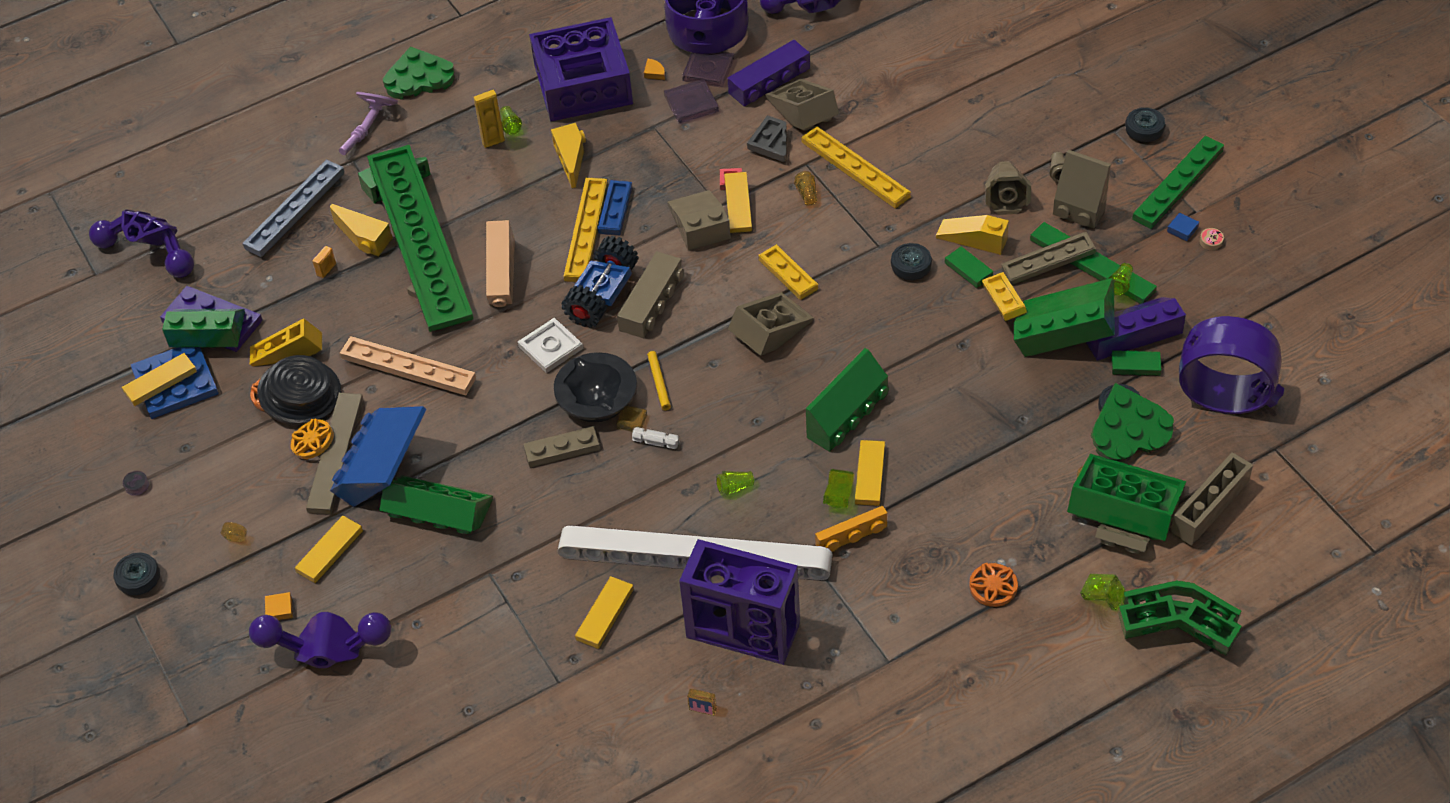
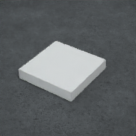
[518,318,583,373]

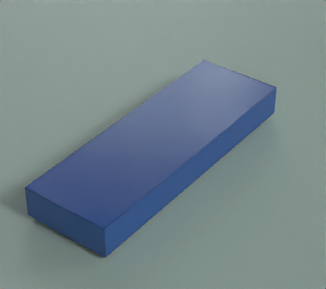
[598,180,632,236]

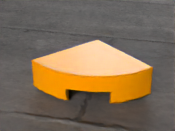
[644,59,665,80]

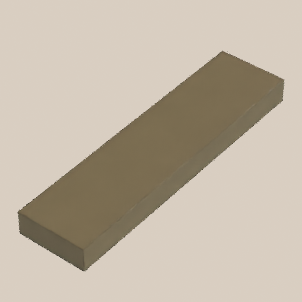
[1001,232,1096,285]

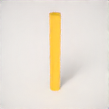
[647,351,671,410]

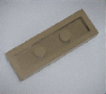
[523,426,600,468]

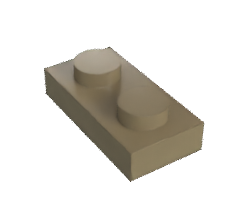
[1095,524,1150,554]

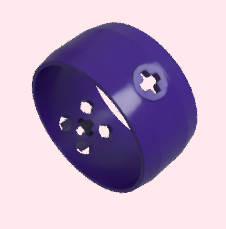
[1179,316,1285,414]

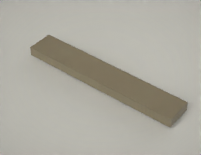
[306,393,363,514]

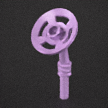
[339,92,398,155]

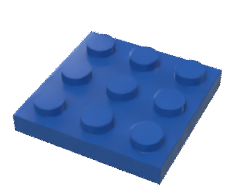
[130,347,219,419]

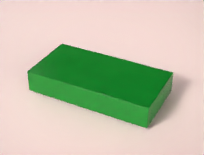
[945,246,993,288]
[1111,351,1161,376]

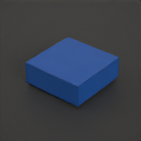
[1167,213,1199,241]

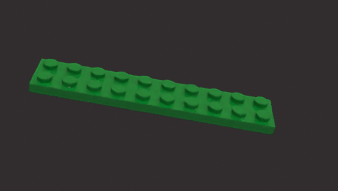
[367,145,474,332]

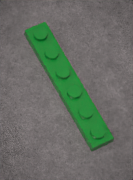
[1132,136,1224,229]

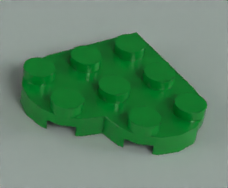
[383,46,455,99]
[1091,383,1174,461]

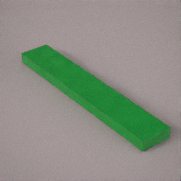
[1030,222,1157,304]

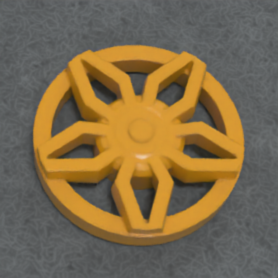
[291,418,334,459]

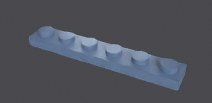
[243,159,345,257]

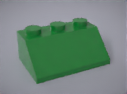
[162,309,245,347]

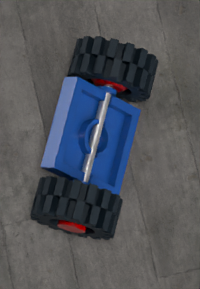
[561,236,639,328]

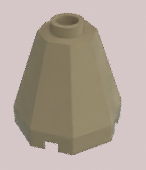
[985,161,1031,215]

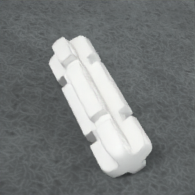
[632,427,679,449]

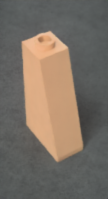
[486,220,515,307]

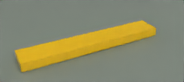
[801,126,911,209]
[564,178,608,282]

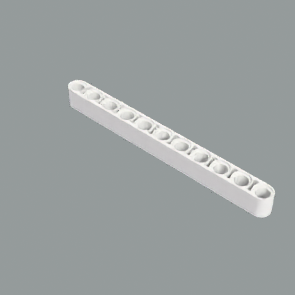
[557,526,833,580]

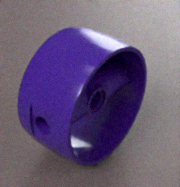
[664,0,749,54]

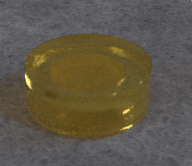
[220,522,247,542]

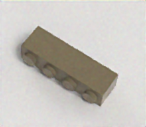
[617,251,684,338]
[1171,452,1253,546]

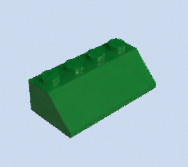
[806,348,889,452]
[380,475,493,534]

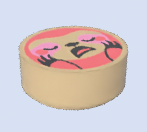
[1200,228,1224,250]

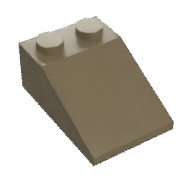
[766,79,839,130]
[1053,150,1111,229]
[667,190,731,251]
[728,292,814,356]

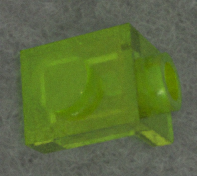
[823,469,854,508]
[1080,574,1126,610]

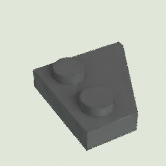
[747,115,787,162]

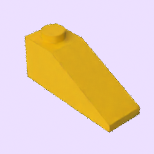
[551,123,586,188]
[330,204,392,256]
[936,215,1009,255]
[250,318,322,367]

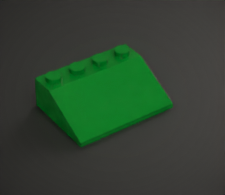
[1014,278,1115,357]
[1067,454,1186,541]

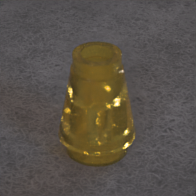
[794,171,817,205]

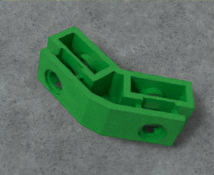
[1118,580,1242,656]

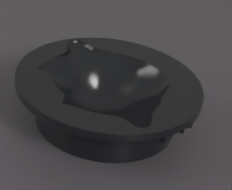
[554,352,637,422]
[257,355,341,425]

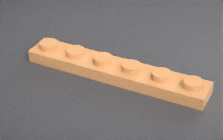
[340,336,476,396]

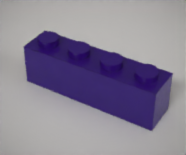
[727,40,810,107]

